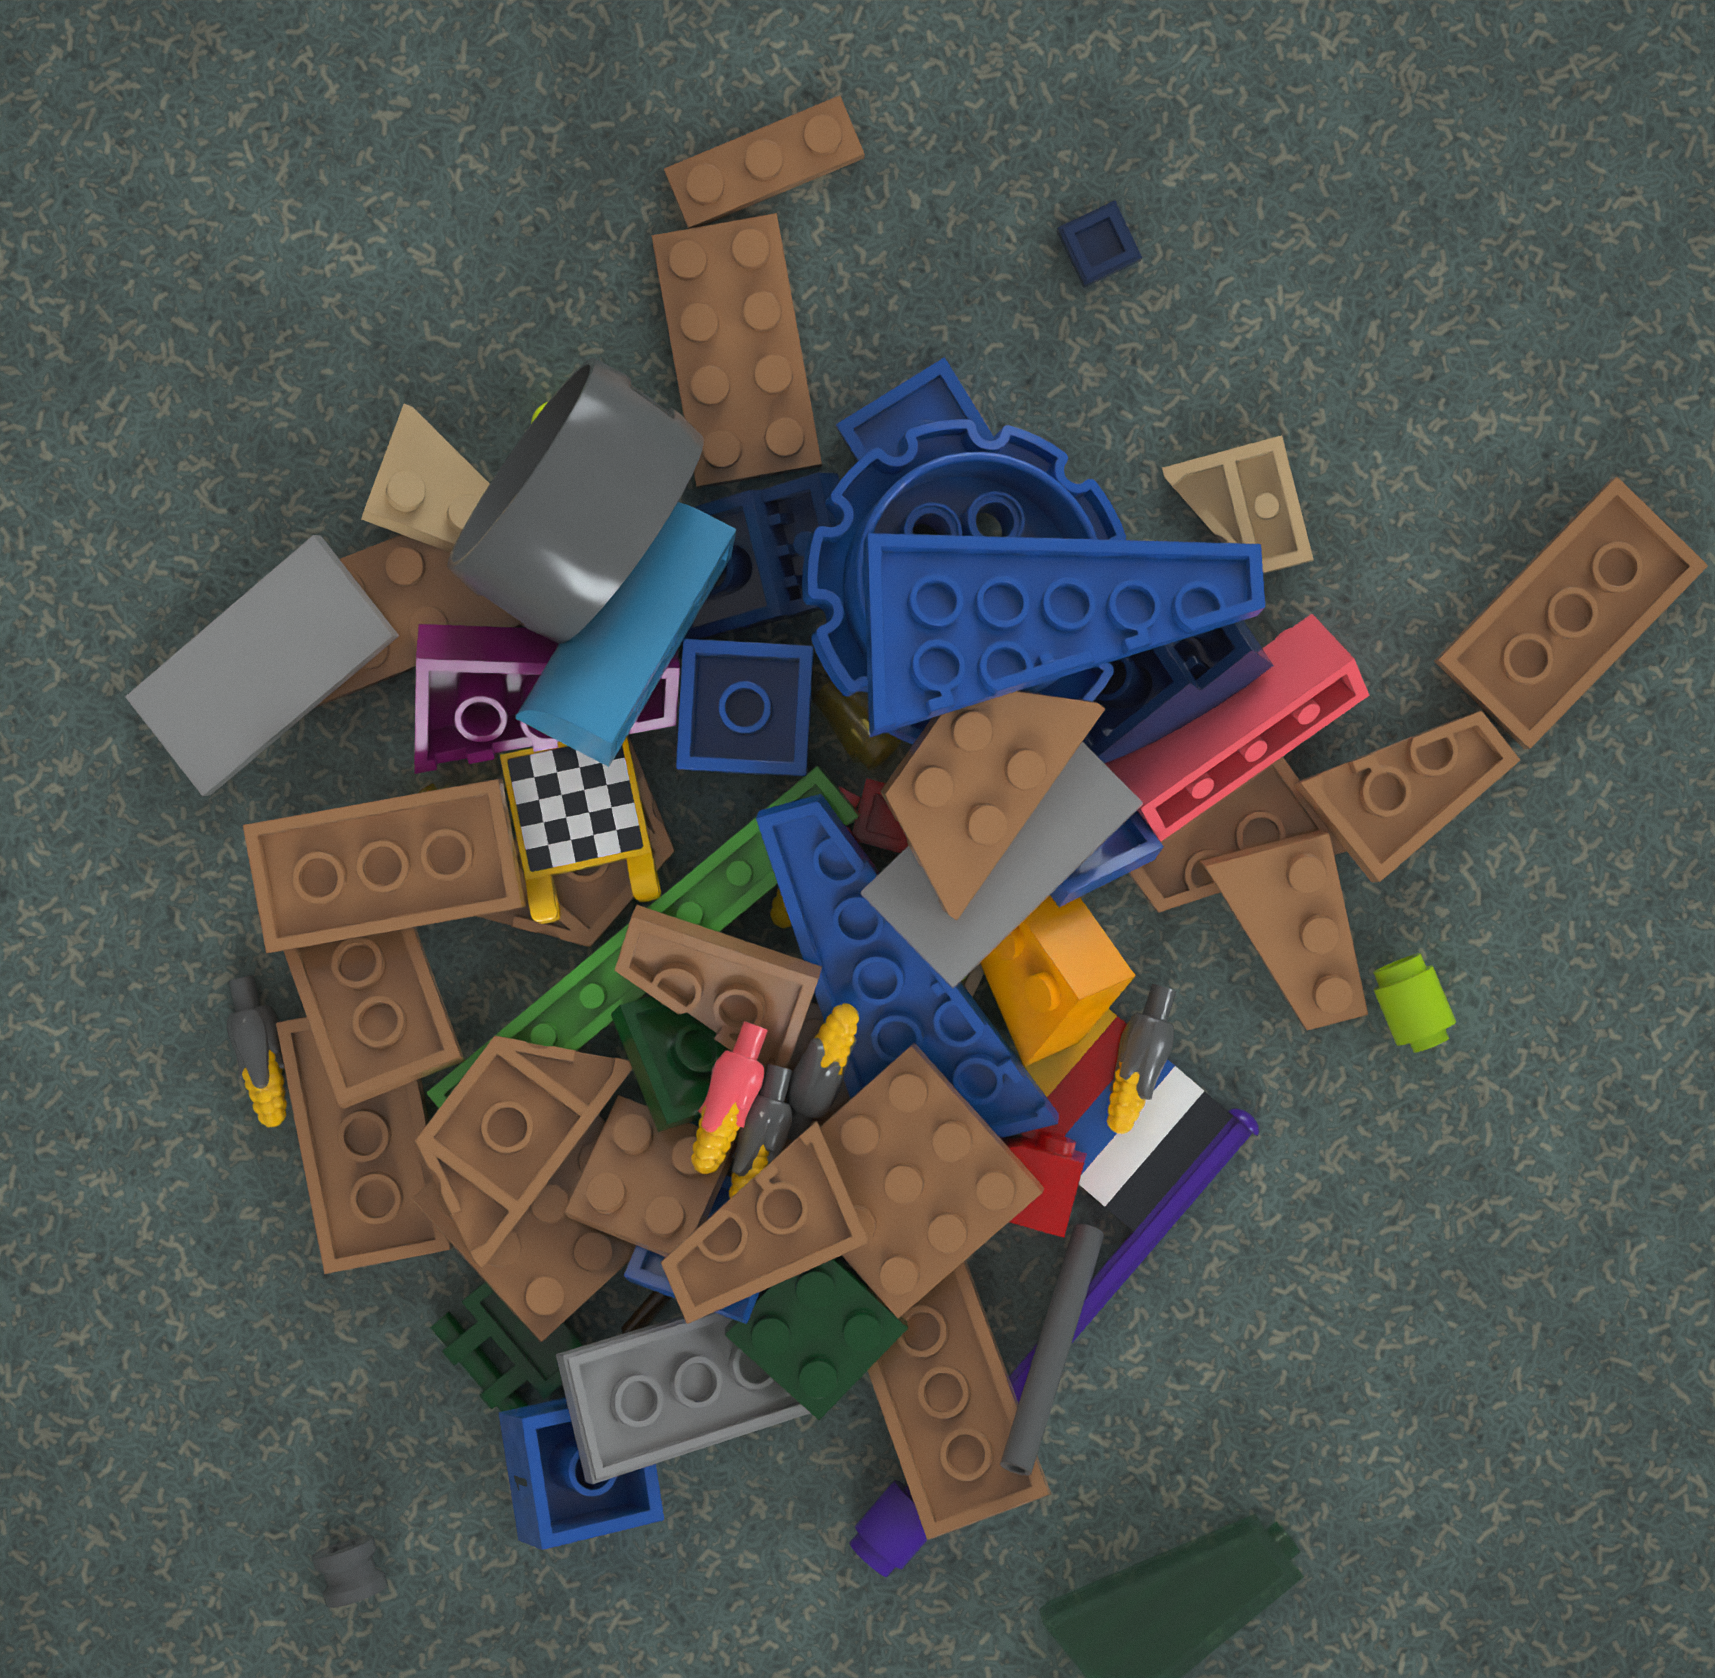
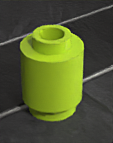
[1373,953,1456,1053]

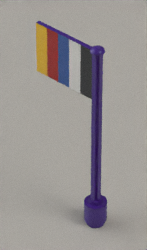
[849,1008,1259,1577]

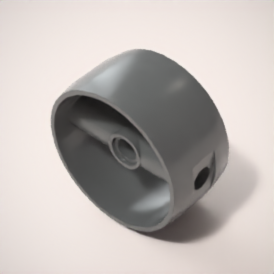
[447,358,704,644]

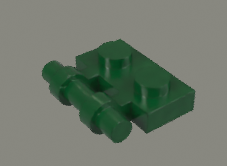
[430,1281,587,1412]

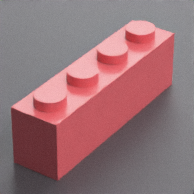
[1104,614,1370,842]

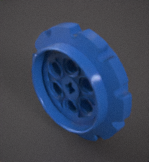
[802,419,1126,744]

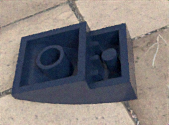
[680,472,840,645]
[1082,620,1274,763]

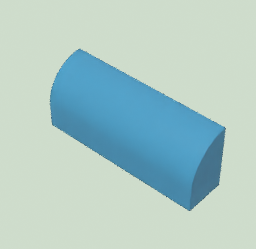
[515,502,737,767]

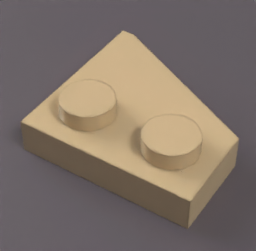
[361,404,490,553]
[1162,435,1314,574]

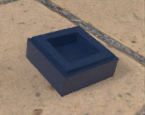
[1057,201,1142,288]

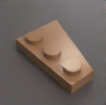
[660,1121,869,1324]

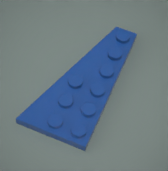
[863,533,1265,737]
[756,794,1059,1138]

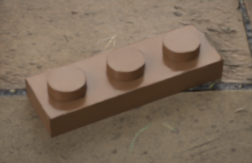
[664,95,865,229]

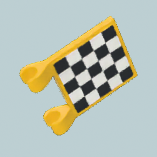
[500,735,662,924]

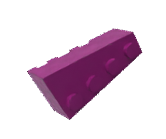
[414,624,680,774]

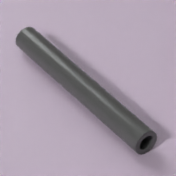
[1000,1224,1105,1476]

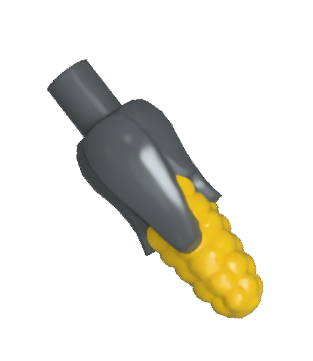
[226,976,287,1127]
[1106,984,1177,1134]
[786,1003,859,1141]
[729,1064,793,1198]

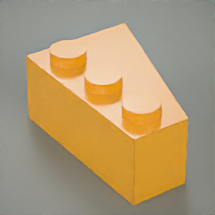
[980,895,1136,1067]

